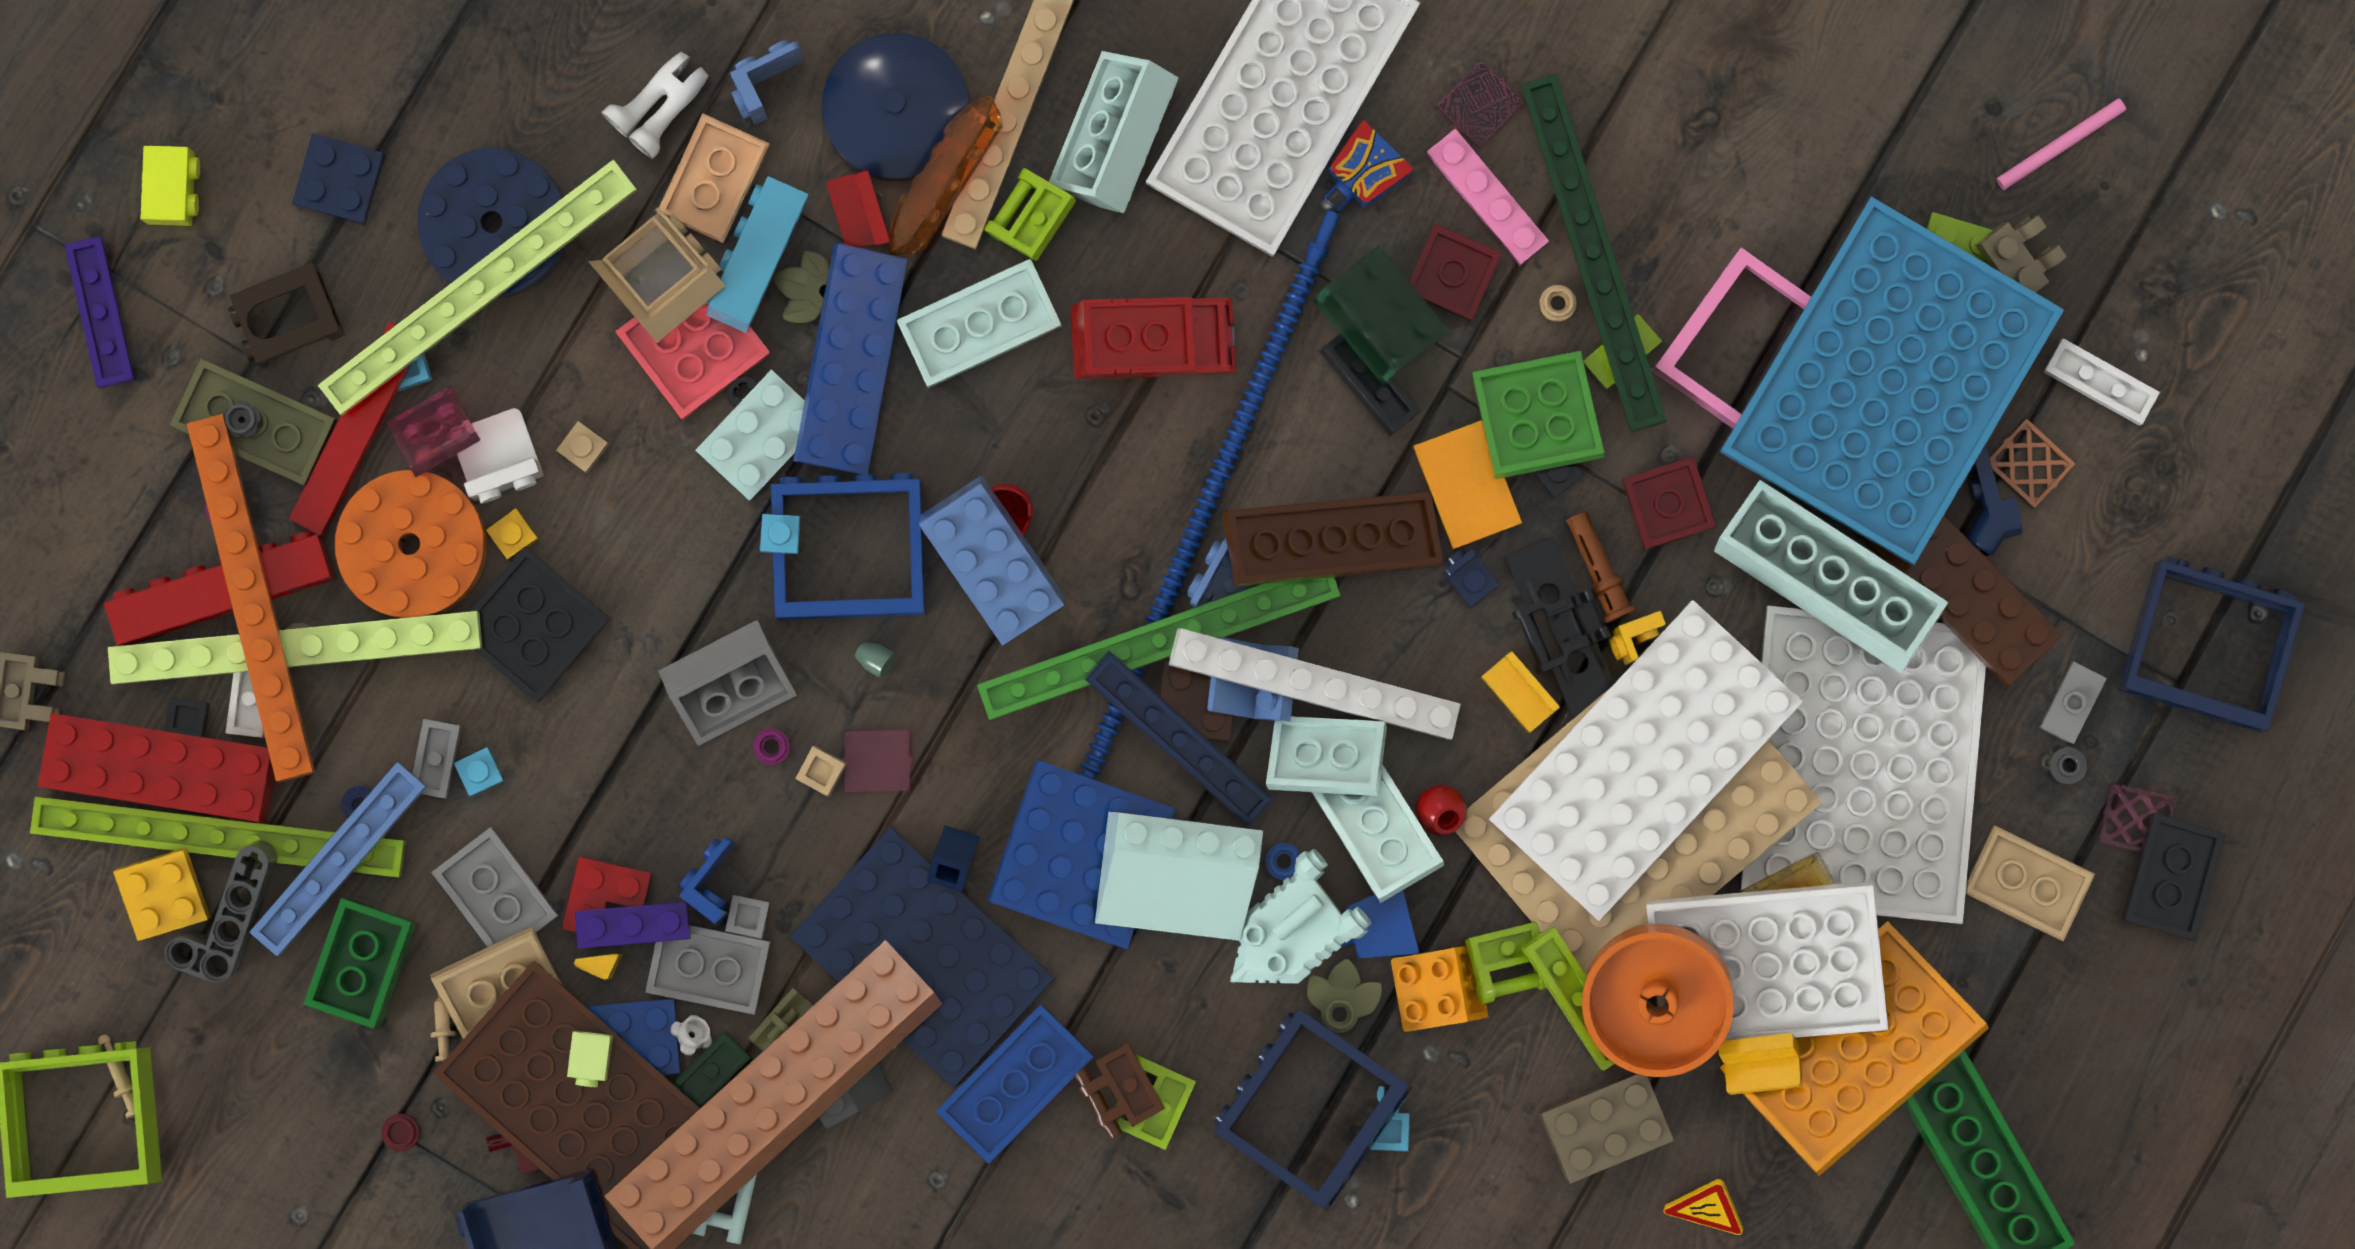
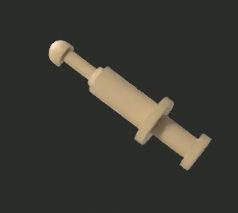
[430,991,456,1062]
[98,1034,135,1119]

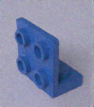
[679,837,737,925]

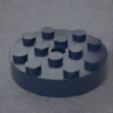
[418,148,566,298]

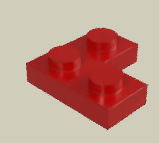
[562,857,653,933]

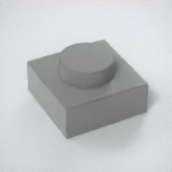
[725,895,771,939]

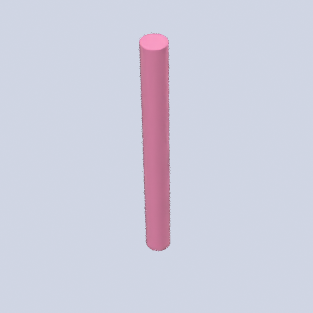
[1996,98,2126,190]

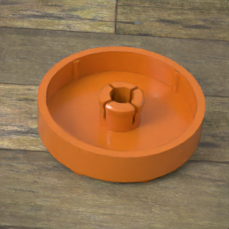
[335,470,488,619]
[1582,924,1734,1077]

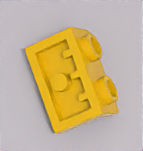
[1609,611,1666,666]

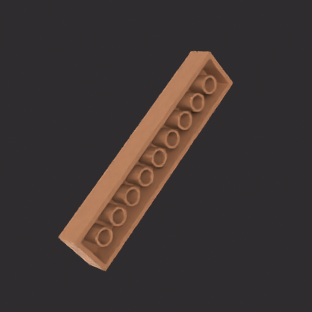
[604,940,943,1249]

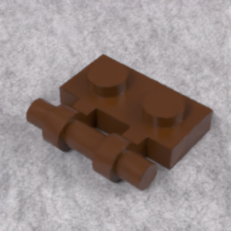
[1073,1043,1166,1140]

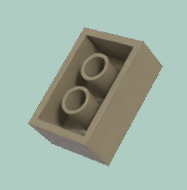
[1538,1073,1674,1184]

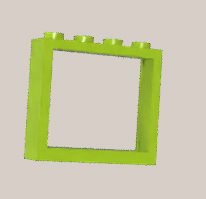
[0,1041,162,1198]

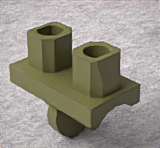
[748,988,814,1051]

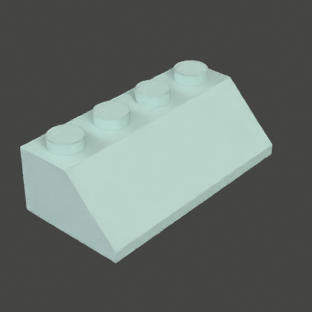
[1049,51,1179,213]

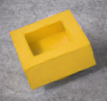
[486,508,539,561]

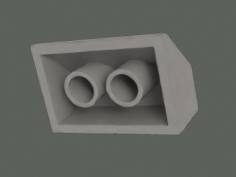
[658,620,797,746]

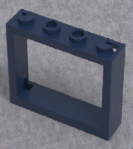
[2118,557,2305,733]
[1214,1009,1412,1211]

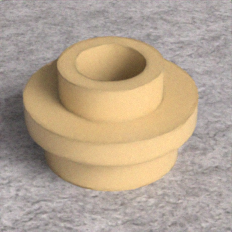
[1539,285,1577,322]

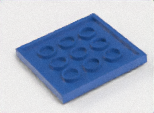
[987,760,1176,949]

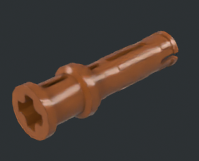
[1566,511,1637,624]

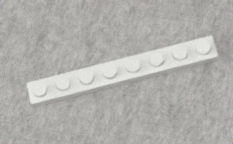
[1169,628,1461,740]

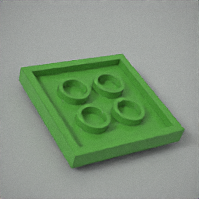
[1472,351,1604,479]

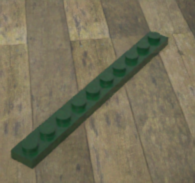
[1521,74,1667,433]

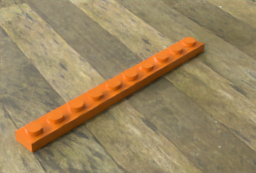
[186,414,315,782]

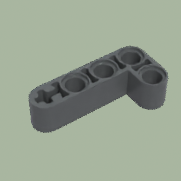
[165,840,277,983]

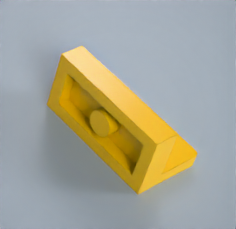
[1481,651,1560,733]
[1718,1033,1802,1095]

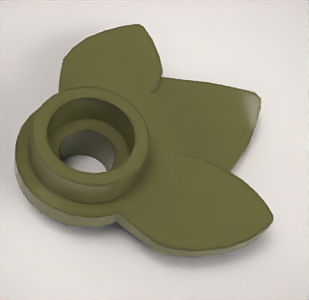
[773,251,830,323]
[1307,959,1382,1033]

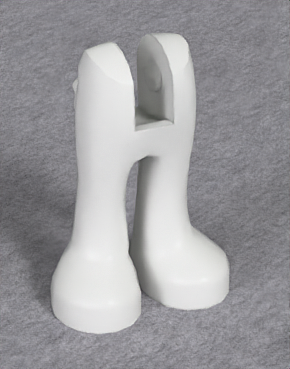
[601,52,709,159]

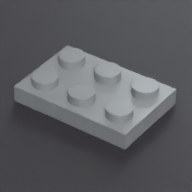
[431,827,559,947]
[645,925,771,1015]

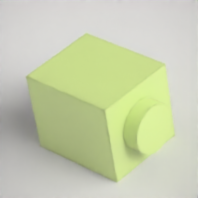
[567,1031,613,1087]

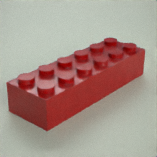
[38,713,275,824]

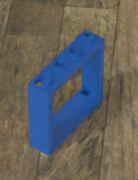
[771,473,926,620]

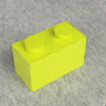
[140,146,200,226]

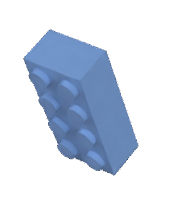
[919,475,1065,646]

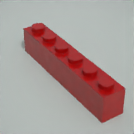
[104,531,336,646]

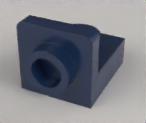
[1443,548,1500,608]

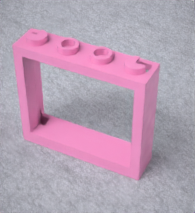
[1652,247,1811,429]

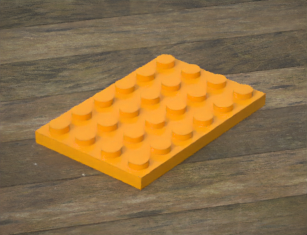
[1720,921,1989,1176]

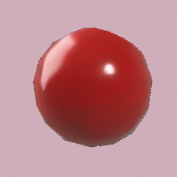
[1415,784,1466,836]

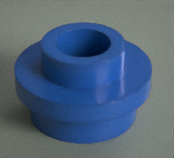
[1265,843,1301,880]

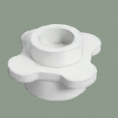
[670,1015,712,1055]

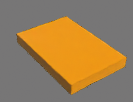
[1413,420,1522,550]

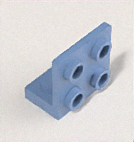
[1207,637,1299,722]

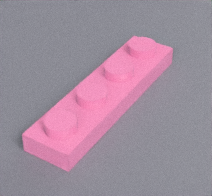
[1426,129,1549,266]

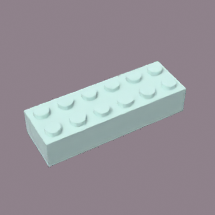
[1714,480,1948,674]

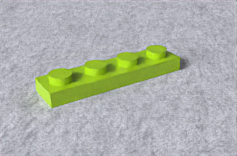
[1521,926,1615,1071]

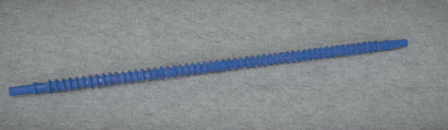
[1077,210,1341,781]

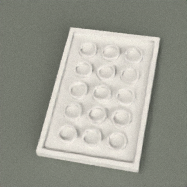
[1646,881,1888,1040]

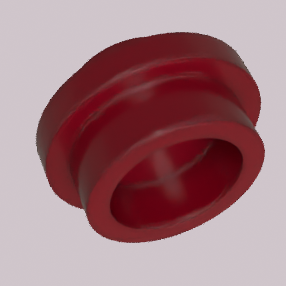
[382,1114,420,1151]

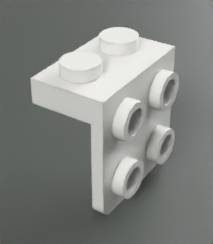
[451,408,544,504]

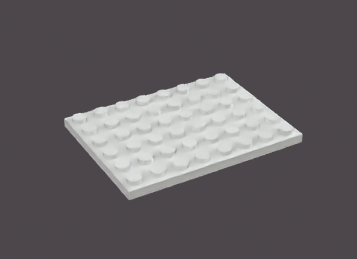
[1739,606,1986,924]

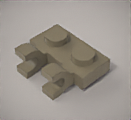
[1975,215,2067,293]
[0,652,66,731]

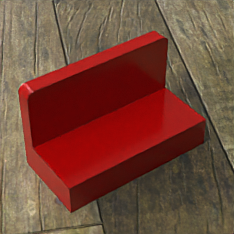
[826,169,890,248]

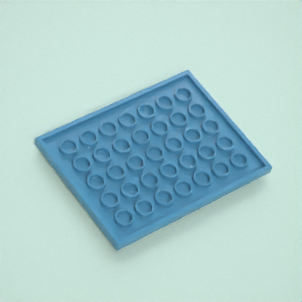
[1720,196,2064,566]

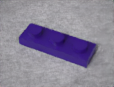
[575,902,691,949]

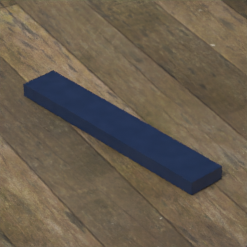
[1084,650,1273,826]

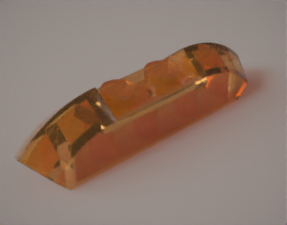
[889,95,1003,254]

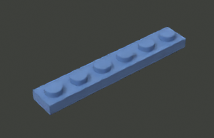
[249,762,427,957]

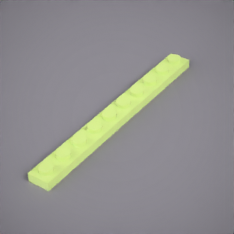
[318,159,637,416]
[108,611,483,685]

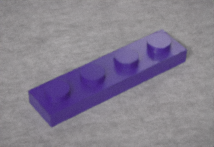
[64,236,136,389]

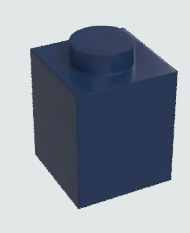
[927,825,980,892]

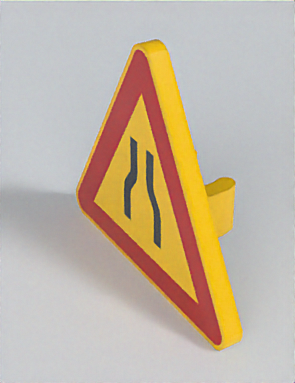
[1663,1179,1743,1235]

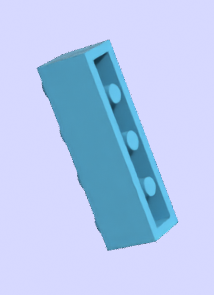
[706,176,809,333]

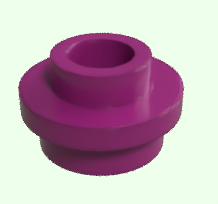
[753,728,791,765]

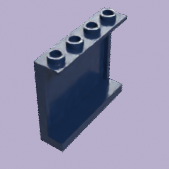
[457,1170,618,1249]

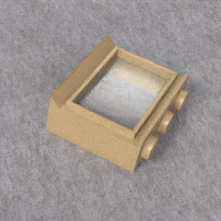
[588,207,725,343]

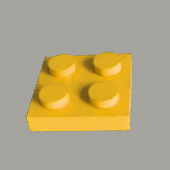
[113,847,211,941]

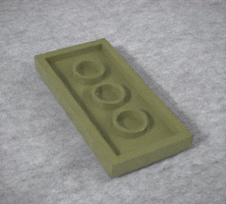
[170,358,337,486]

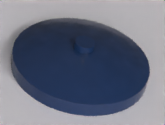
[822,33,969,181]

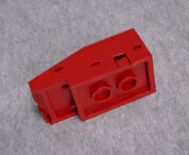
[1070,297,1236,380]

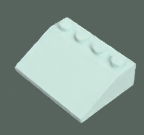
[1095,812,1263,941]

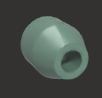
[855,641,896,679]

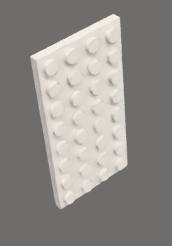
[1146,0,1420,257]
[1489,600,1803,921]

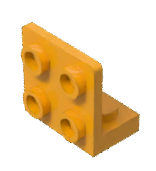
[1391,946,1489,1032]

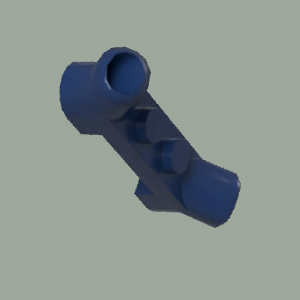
[1966,444,2022,556]

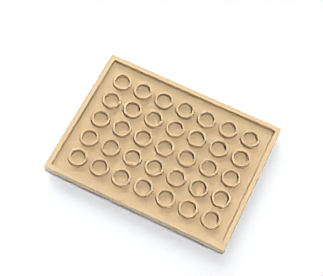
[1455,687,1822,975]

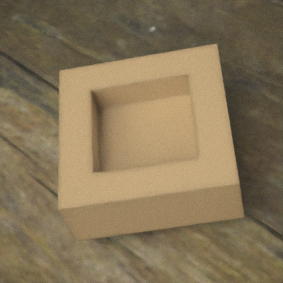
[556,421,609,473]
[795,746,847,797]

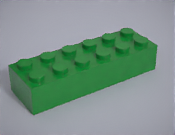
[1903,1050,2075,1249]

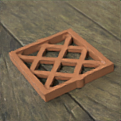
[1990,419,2075,509]

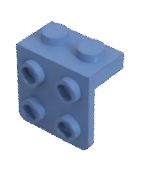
[730,40,804,125]
[1187,537,1252,608]

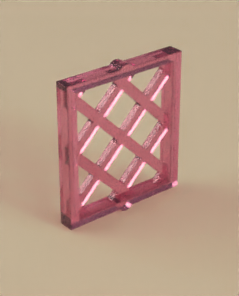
[2098,783,2177,852]

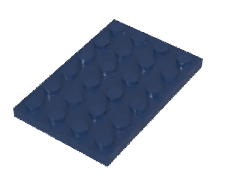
[790,827,1055,1088]

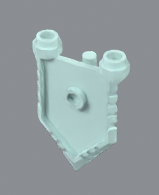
[1230,849,1371,984]

